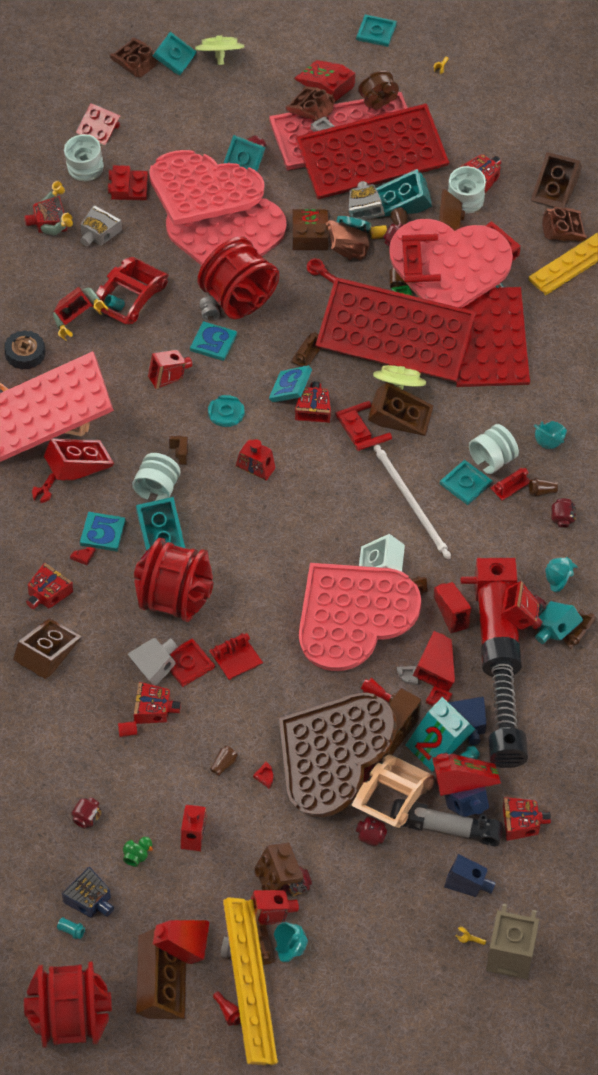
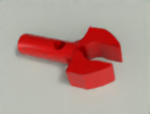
[32,473,56,503]

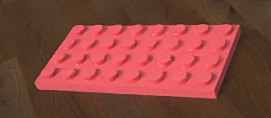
[269,92,407,170]
[0,351,114,462]

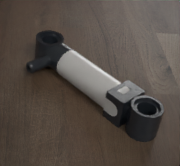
[390,799,504,847]

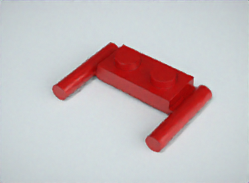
[402,234,441,283]
[335,401,392,451]

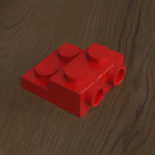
[108,165,148,201]

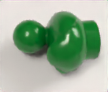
[123,837,153,867]

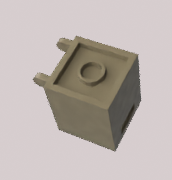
[486,904,539,980]

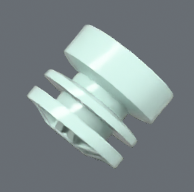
[64,134,104,181]
[448,166,486,213]
[469,424,519,474]
[132,453,181,501]

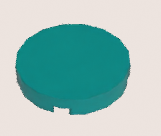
[336,216,372,232]
[208,395,245,427]

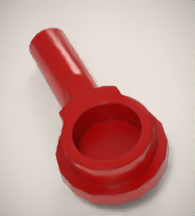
[306,258,335,284]

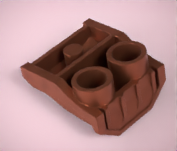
[110,37,158,78]
[286,86,335,121]
[542,207,587,241]
[326,221,369,260]

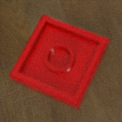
[170,638,215,687]

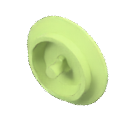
[195,35,244,65]
[373,365,426,390]

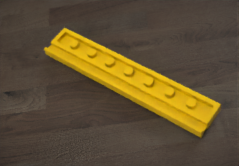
[528,233,598,296]
[223,897,278,1065]

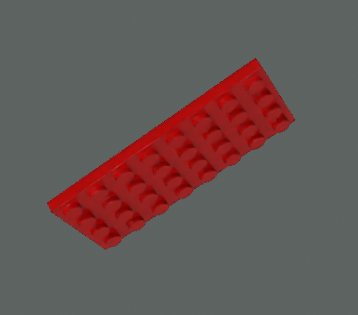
[296,103,449,200]
[315,277,476,382]

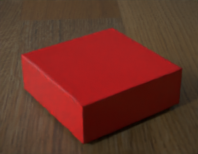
[426,686,452,706]

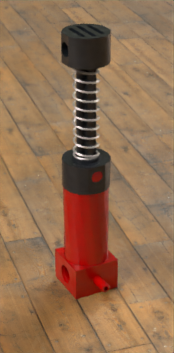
[460,558,528,768]

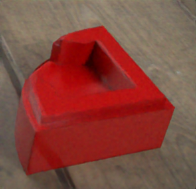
[70,547,96,565]
[253,762,274,789]

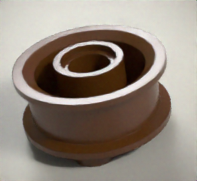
[358,70,399,110]

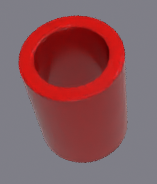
[118,721,137,737]

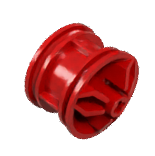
[197,237,280,319]
[134,538,214,622]
[24,961,112,1048]

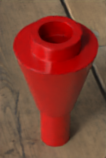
[360,677,392,703]
[213,992,241,1026]

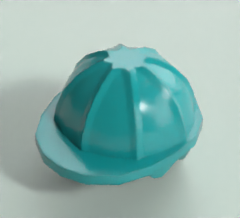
[534,421,567,449]
[545,557,578,593]
[273,922,308,963]

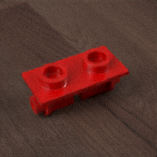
[490,468,530,501]

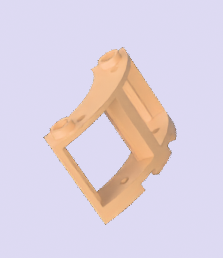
[351,755,434,828]

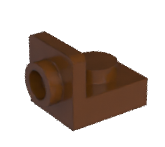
[169,436,188,465]

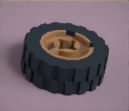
[4,330,45,370]

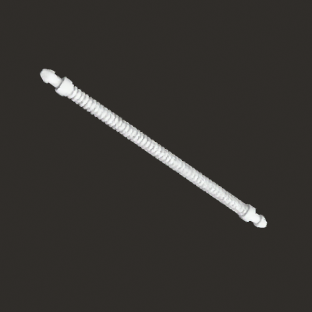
[373,444,451,560]

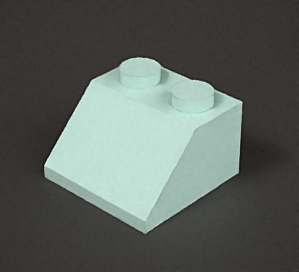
[359,534,405,572]

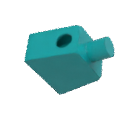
[535,601,583,644]

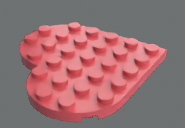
[150,150,264,226]
[166,198,286,265]
[390,219,512,308]
[299,563,421,671]

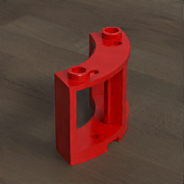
[91,257,169,324]

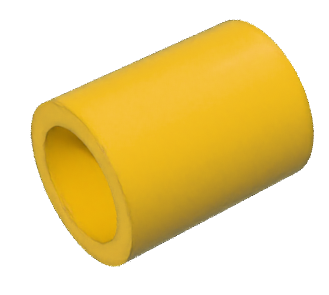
[370,225,387,239]

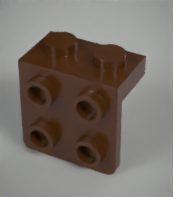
[254,842,304,890]

